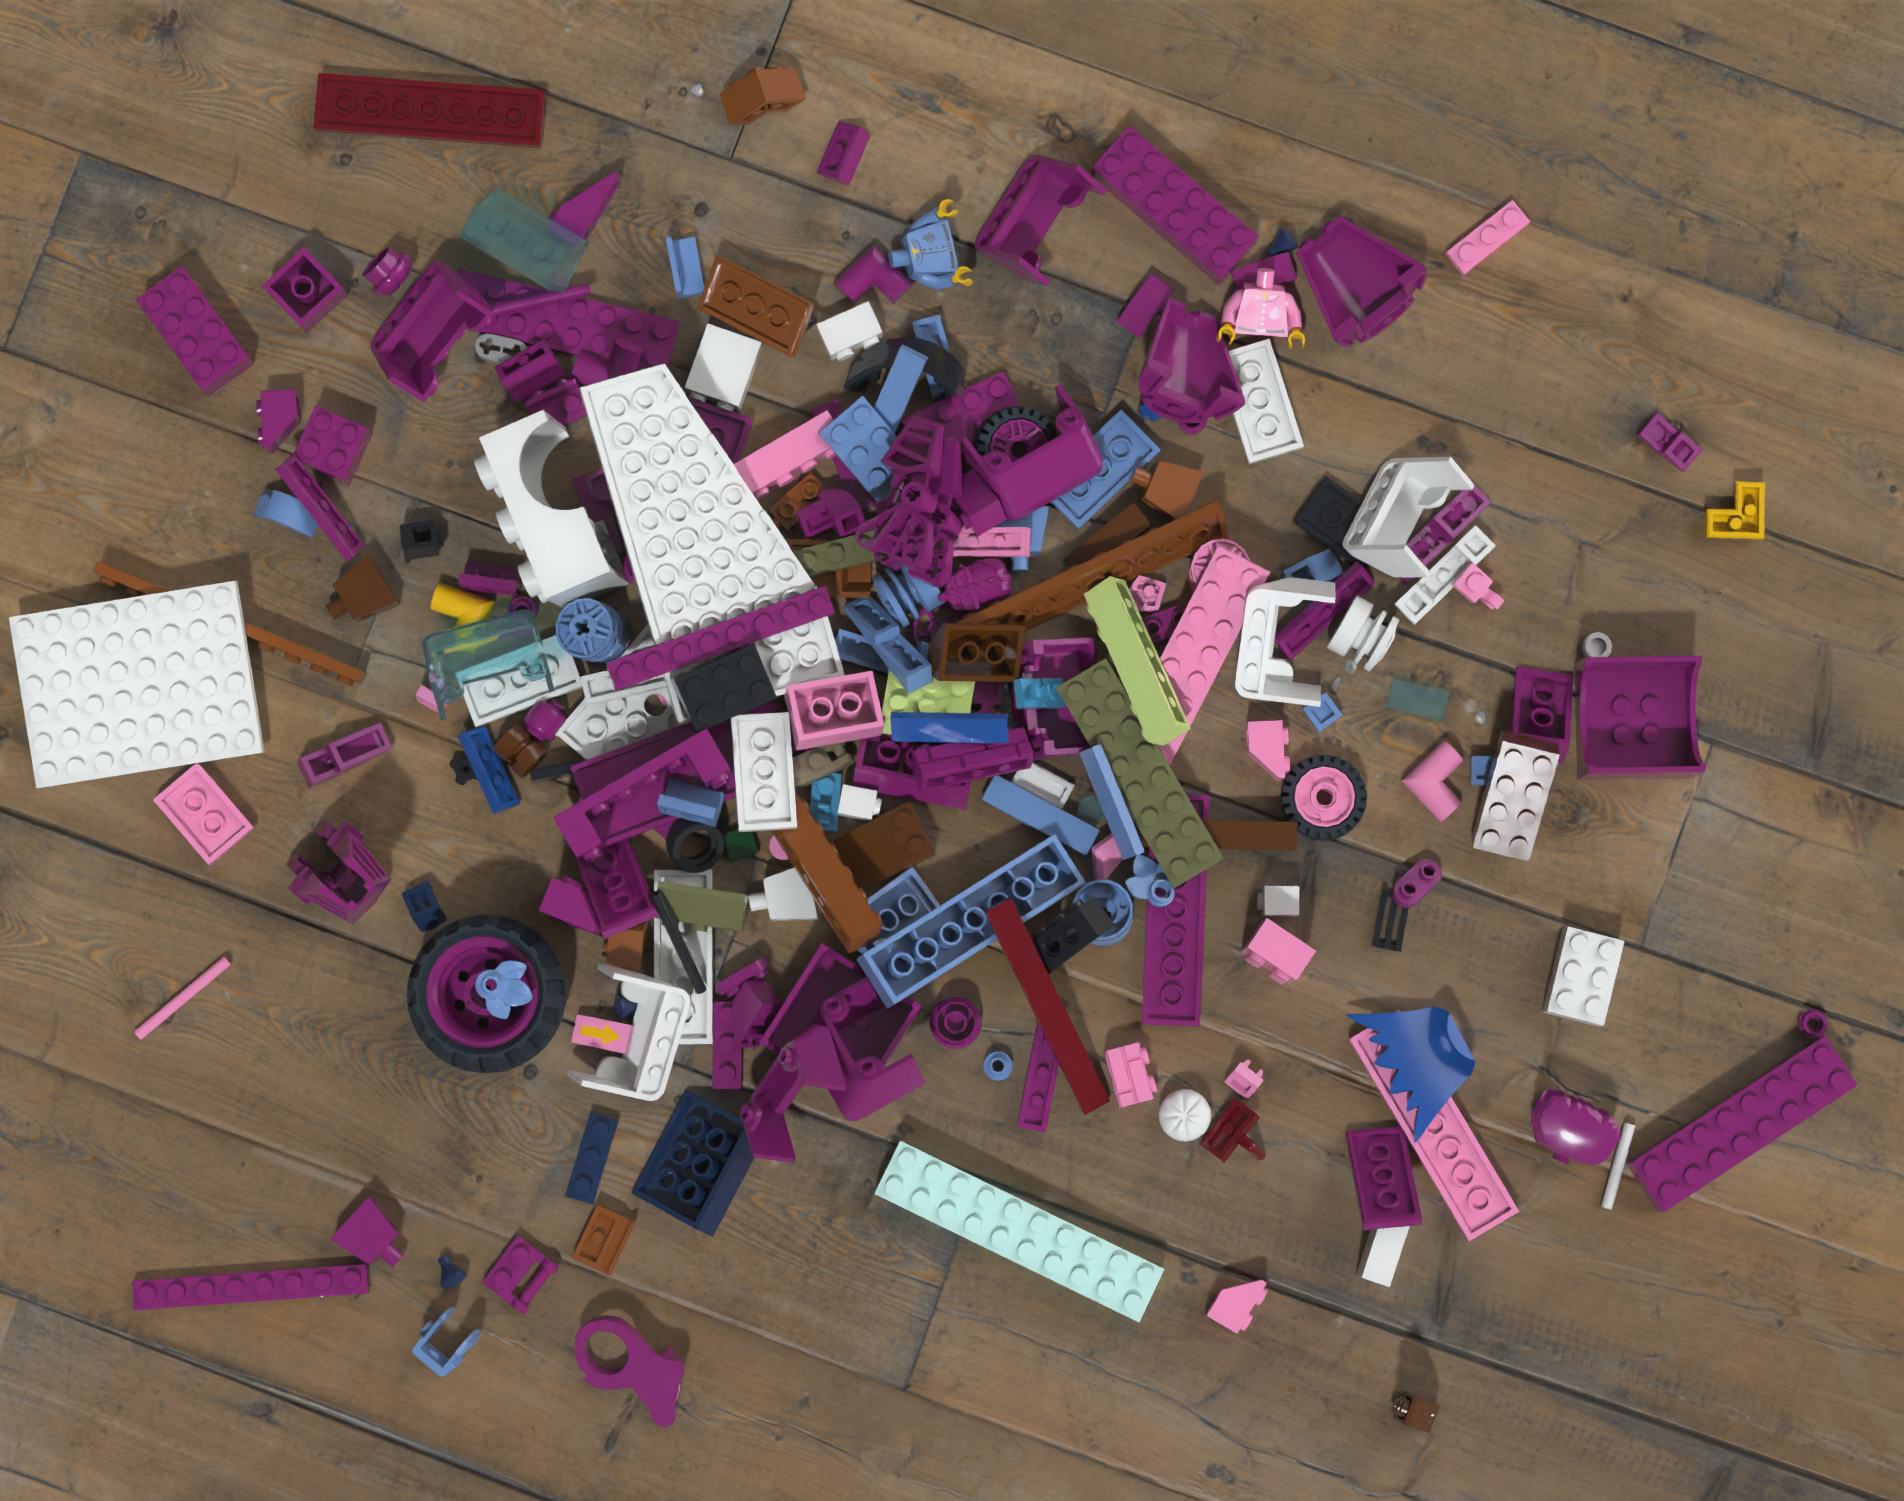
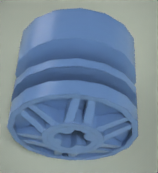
[872,566,945,628]
[556,598,629,663]
[1072,880,1133,946]

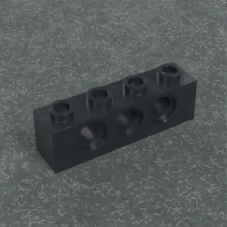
[1031,897,1114,974]

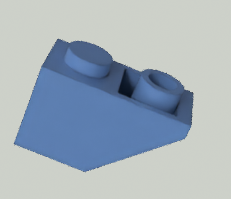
[1280,548,1344,582]

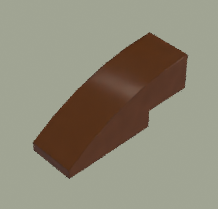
[1064,503,1151,567]

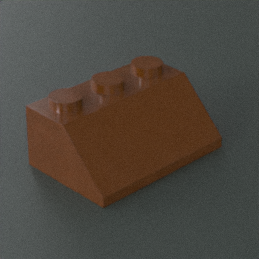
[927,623,1025,682]

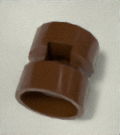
[493,724,548,778]

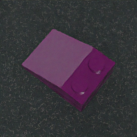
[1507,666,1574,765]

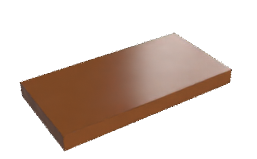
[697,256,815,357]

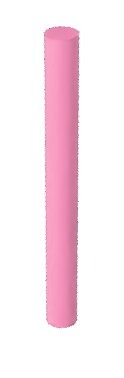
[134,956,231,1040]

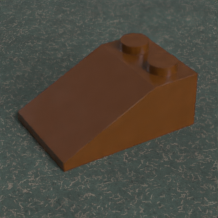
[832,802,935,890]

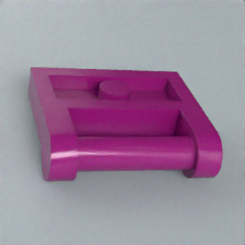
[482,1235,559,1314]

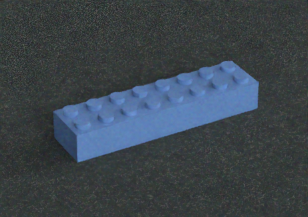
[856,834,1086,1009]

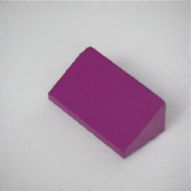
[817,121,870,185]

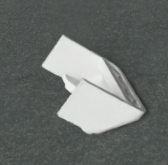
[1343,457,1474,577]
[1235,577,1336,707]
[566,963,690,1101]

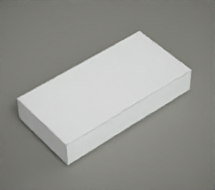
[1011,762,1075,809]

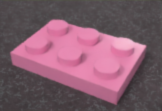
[153,763,255,866]

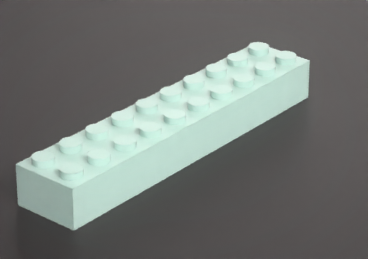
[875,1141,1164,1322]

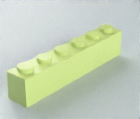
[1084,576,1191,746]

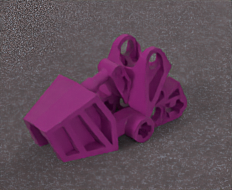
[855,416,963,588]
[286,819,391,924]

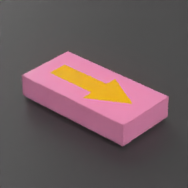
[571,1014,634,1054]

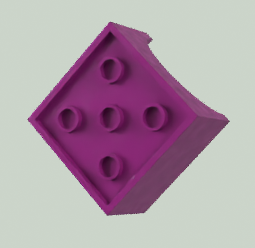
[1574,656,1706,780]
[759,943,922,1067]

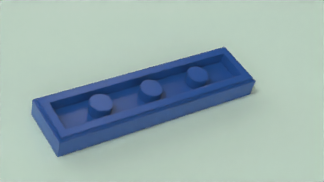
[890,712,1009,743]

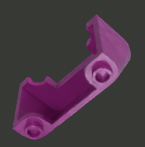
[1009,638,1097,760]

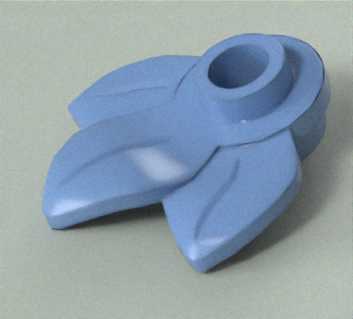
[1125,854,1175,907]
[475,961,533,1019]

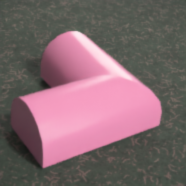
[1401,741,1463,822]

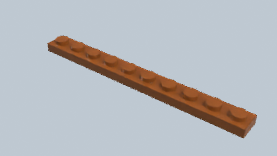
[93,561,366,686]

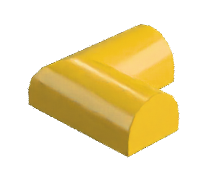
[1703,481,1765,540]
[430,582,495,656]

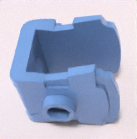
[412,1307,481,1377]

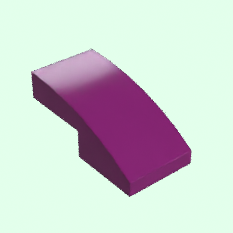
[1231,252,1297,290]
[1116,273,1175,338]
[1636,413,1702,472]

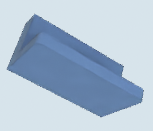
[665,236,705,299]
[657,779,725,827]

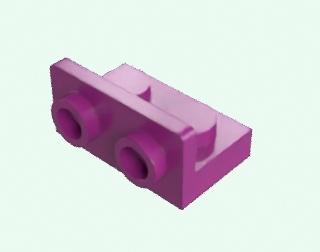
[523,378,587,426]
[458,561,522,597]

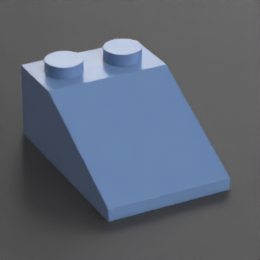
[858,866,941,955]

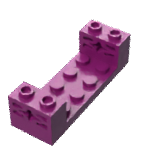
[553,728,732,863]

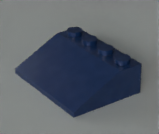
[631,1090,755,1237]

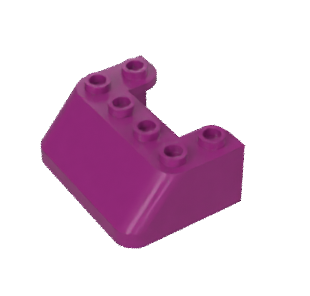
[370,260,494,402]

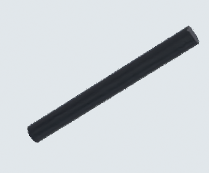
[650,890,707,994]

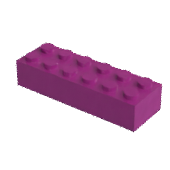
[1091,126,1259,286]

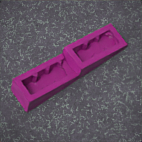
[1398,485,1492,585]

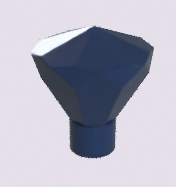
[1267,228,1298,257]
[614,992,638,1020]
[438,1255,467,1289]

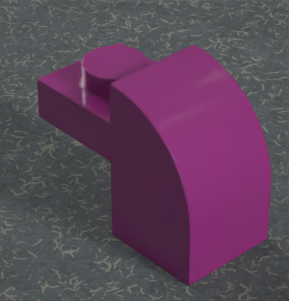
[796,489,865,538]

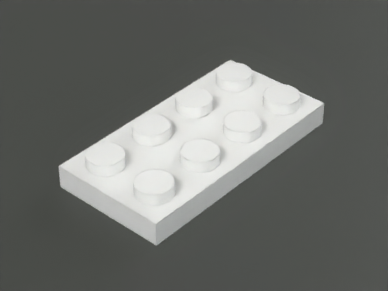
[1228,339,1304,465]
[455,635,583,728]
[731,712,797,832]

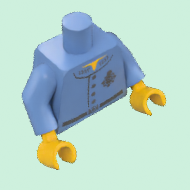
[888,199,973,290]

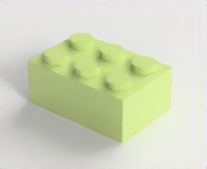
[882,669,975,743]

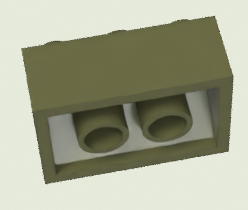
[655,881,749,937]

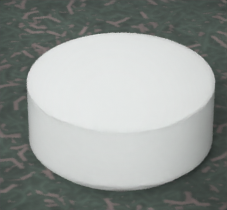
[1582,632,1612,657]

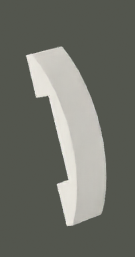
[1394,525,1496,625]

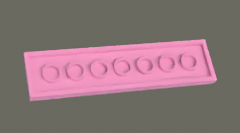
[1157,545,1270,766]
[1348,1010,1519,1241]

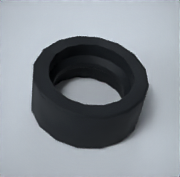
[666,819,724,873]

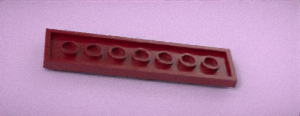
[313,73,546,148]

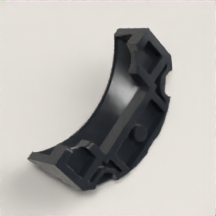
[844,337,965,398]

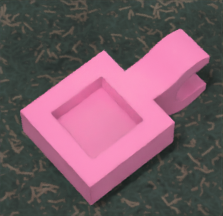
[1451,562,1504,610]

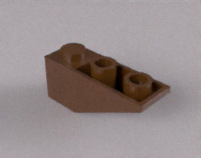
[1391,1391,1440,1433]

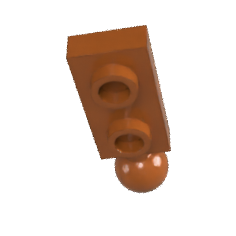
[768,472,827,532]

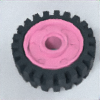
[1280,755,1367,841]

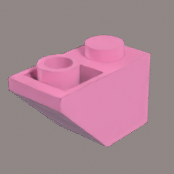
[1246,720,1290,781]
[1205,1279,1268,1334]

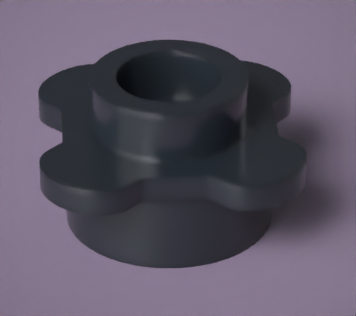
[450,755,477,785]

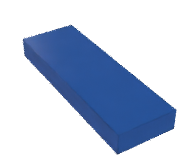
[458,726,520,814]

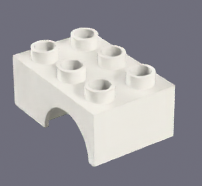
[474,410,629,608]

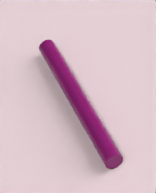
[489,283,591,316]

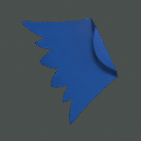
[1346,1007,1475,1143]

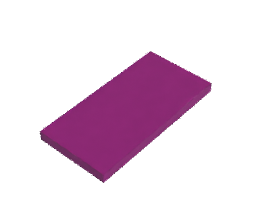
[570,718,736,847]

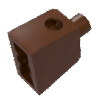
[325,555,400,622]

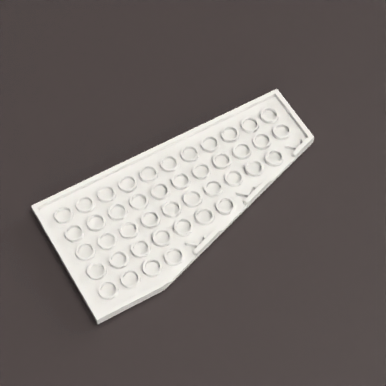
[579,364,845,726]

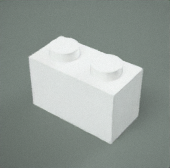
[816,301,883,361]

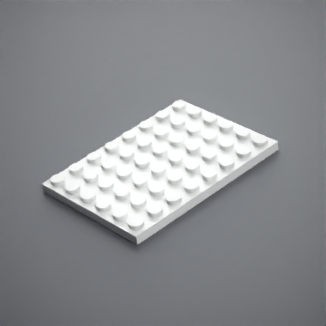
[9,581,265,788]

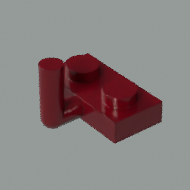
[1200,1098,1266,1163]

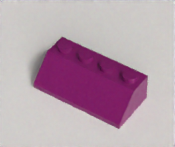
[539,875,604,938]

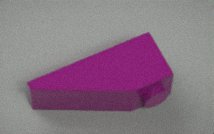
[546,172,621,254]

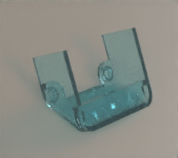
[422,610,555,721]

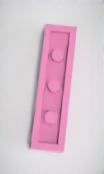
[933,527,1031,557]

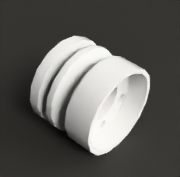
[1327,595,1400,672]

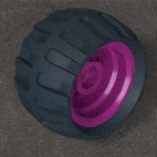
[407,915,566,1073]

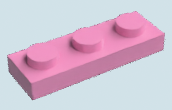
[1445,200,1531,276]

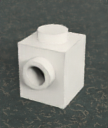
[838,784,882,821]
[1257,886,1299,917]

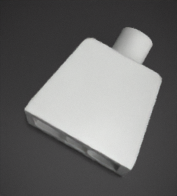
[748,868,818,921]

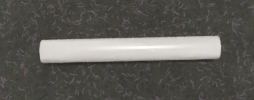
[1601,1123,1635,1210]

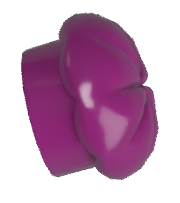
[362,247,412,296]
[930,997,982,1049]

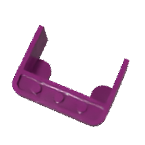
[975,155,1107,286]
[962,384,1103,520]
[811,977,926,1121]
[740,1024,847,1163]

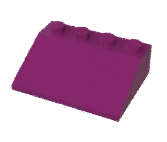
[853,700,972,810]

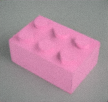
[784,671,884,751]
[1241,918,1316,985]

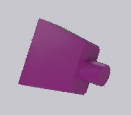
[330,1197,404,1268]

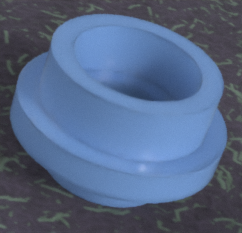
[983,1052,1012,1081]

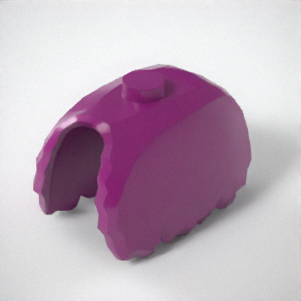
[1531,1089,1622,1166]

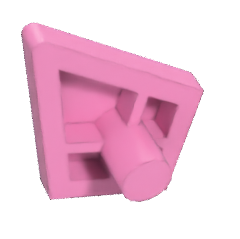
[1129,575,1166,612]
[1092,833,1123,881]

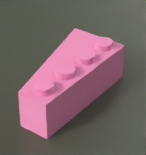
[734,411,836,501]

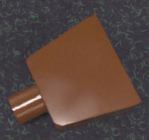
[1129,461,1204,522]

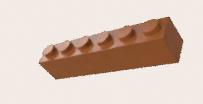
[771,791,883,954]

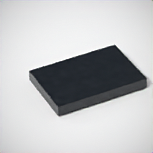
[1293,476,1369,569]

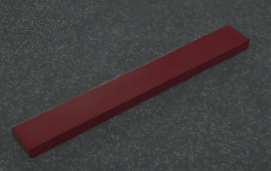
[984,897,1110,1115]

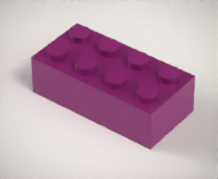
[135,266,254,397]

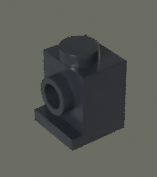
[399,519,444,563]

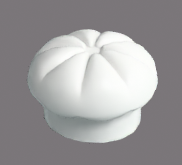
[1159,1089,1211,1142]

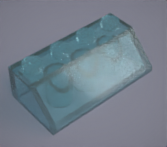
[459,189,589,293]

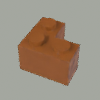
[719,65,806,125]
[602,893,651,973]

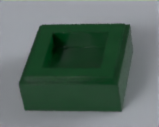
[722,829,759,862]

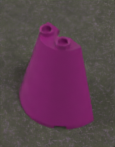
[1296,216,1427,347]
[1139,298,1245,423]

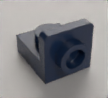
[401,880,447,932]

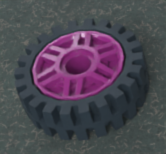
[973,406,1058,462]

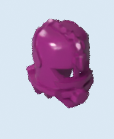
[937,557,1012,613]

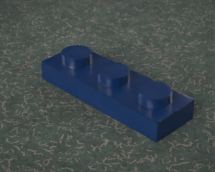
[565,1112,619,1205]

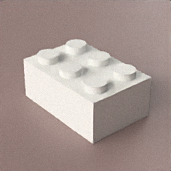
[1542,926,1624,1027]

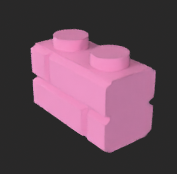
[1104,1042,1157,1108]

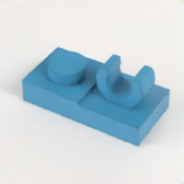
[1013,678,1066,709]
[810,773,842,832]

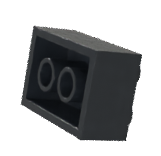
[670,643,777,733]

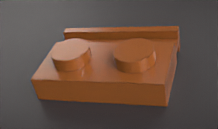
[572,1204,636,1276]

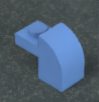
[253,489,318,538]

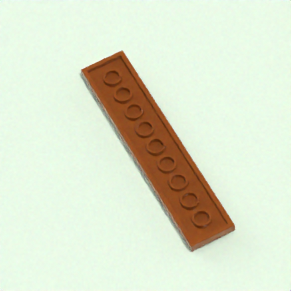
[956,500,1228,632]

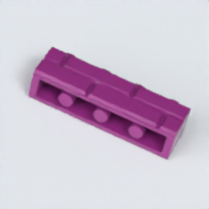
[910,727,1034,792]

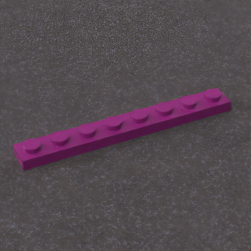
[605,586,835,691]
[132,1264,369,1310]

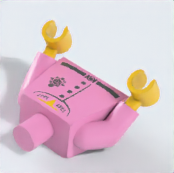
[1216,268,1305,349]

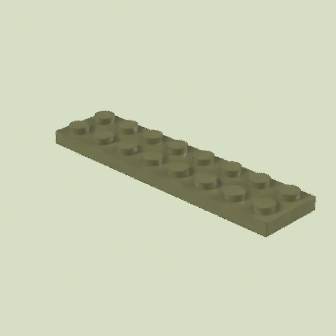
[1056,658,1224,888]

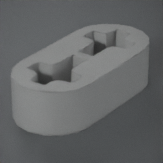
[475,334,527,364]

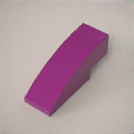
[297,722,393,789]

